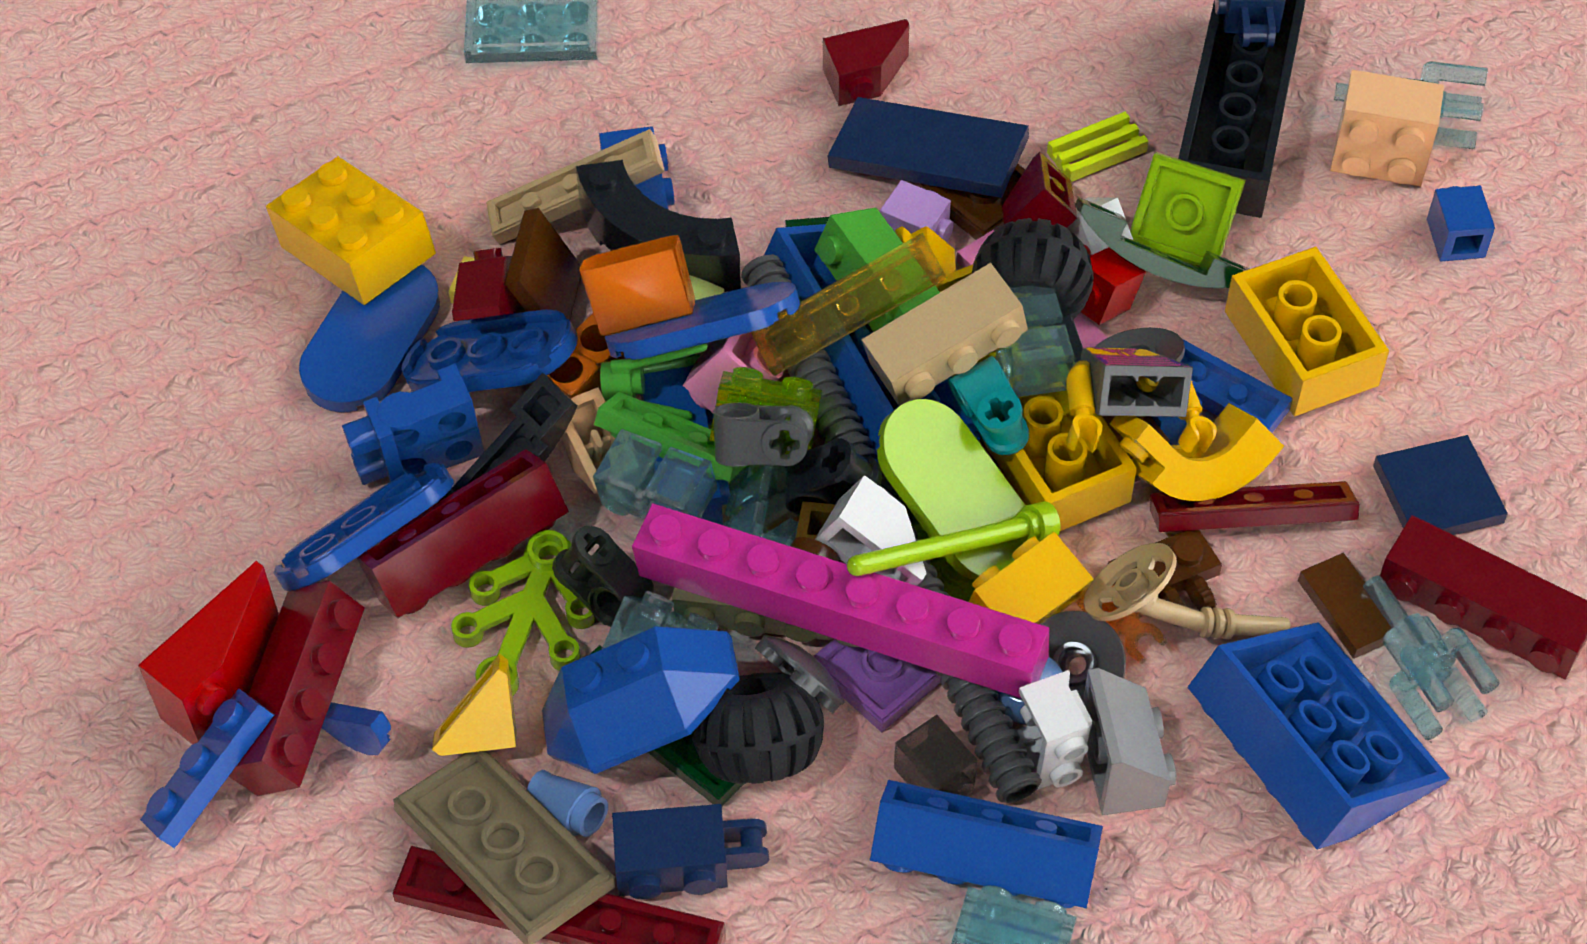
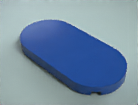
[299,264,440,412]
[605,282,800,360]
[401,309,578,392]
[274,463,454,591]

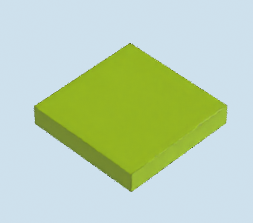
[1130,152,1246,266]

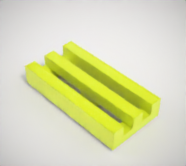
[1047,111,1149,182]

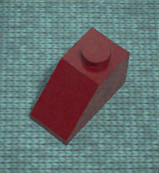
[823,19,910,106]
[1002,152,1078,228]
[452,248,526,321]

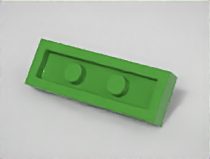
[594,391,746,482]

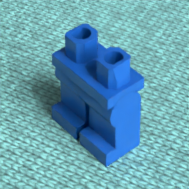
[342,363,484,485]

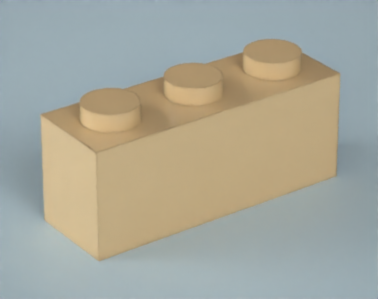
[862,263,1028,406]

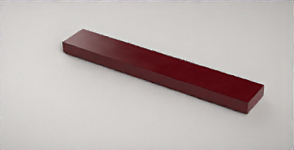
[392,846,725,944]

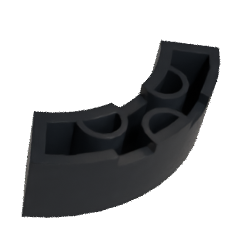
[576,160,741,292]

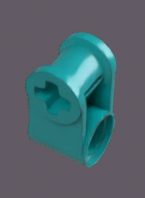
[947,356,1029,455]

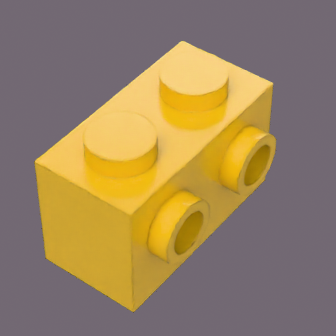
[969,532,1094,624]

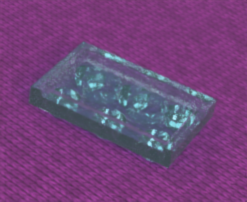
[464,0,598,63]

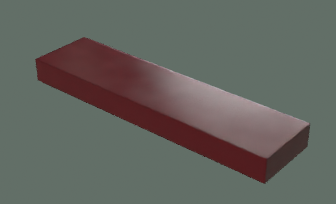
[1150,481,1360,532]

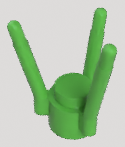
[600,343,708,420]

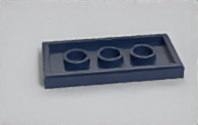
[827,97,1029,198]

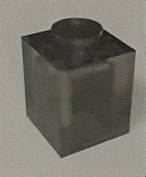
[894,715,978,797]

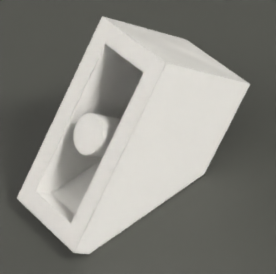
[815,475,926,586]

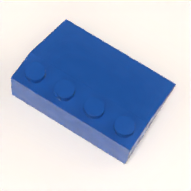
[1187,622,1450,850]

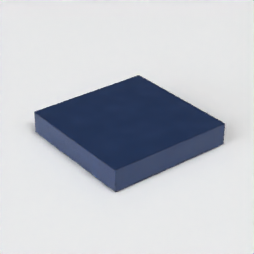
[1373,435,1508,535]

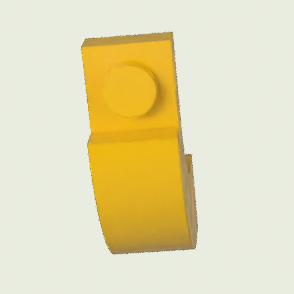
[1109,403,1284,501]

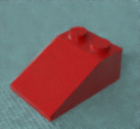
[138,561,279,745]

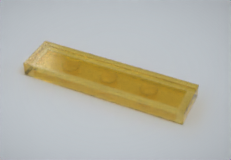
[751,233,947,376]

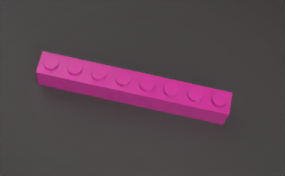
[632,503,1049,699]

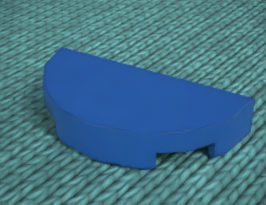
[322,702,391,755]

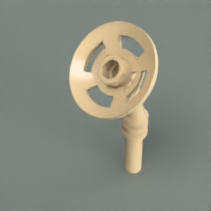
[1084,543,1290,639]

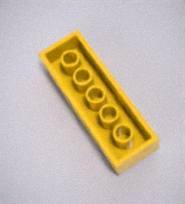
[931,264,1137,531]

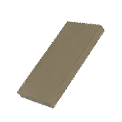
[393,751,615,944]

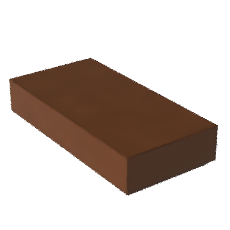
[1298,552,1400,659]

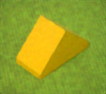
[432,654,517,756]

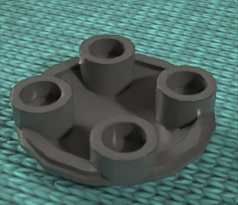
[755,635,845,714]

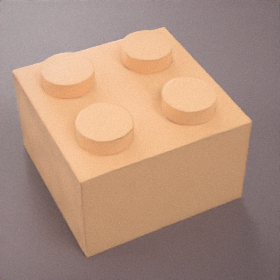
[1330,69,1444,187]

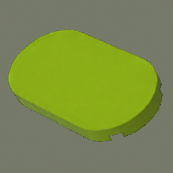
[877,399,1026,580]

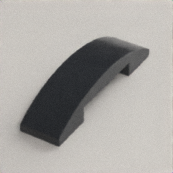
[435,373,578,504]

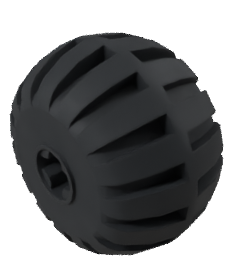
[972,218,1094,333]
[692,672,824,784]

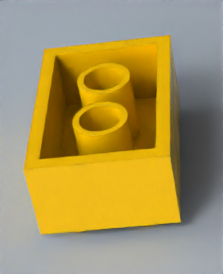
[265,156,436,305]
[1225,246,1389,417]

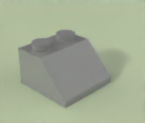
[1083,668,1176,815]

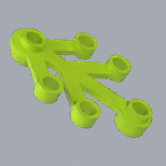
[451,530,596,696]

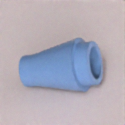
[527,770,608,837]

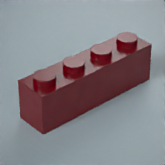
[357,449,569,618]
[1376,515,1587,680]
[229,580,365,796]

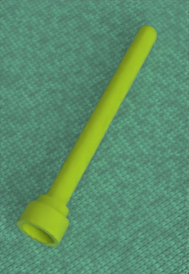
[847,501,1061,576]

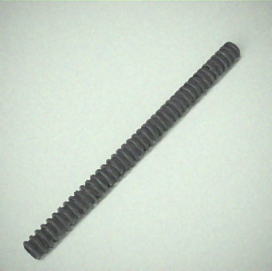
[741,254,1042,803]

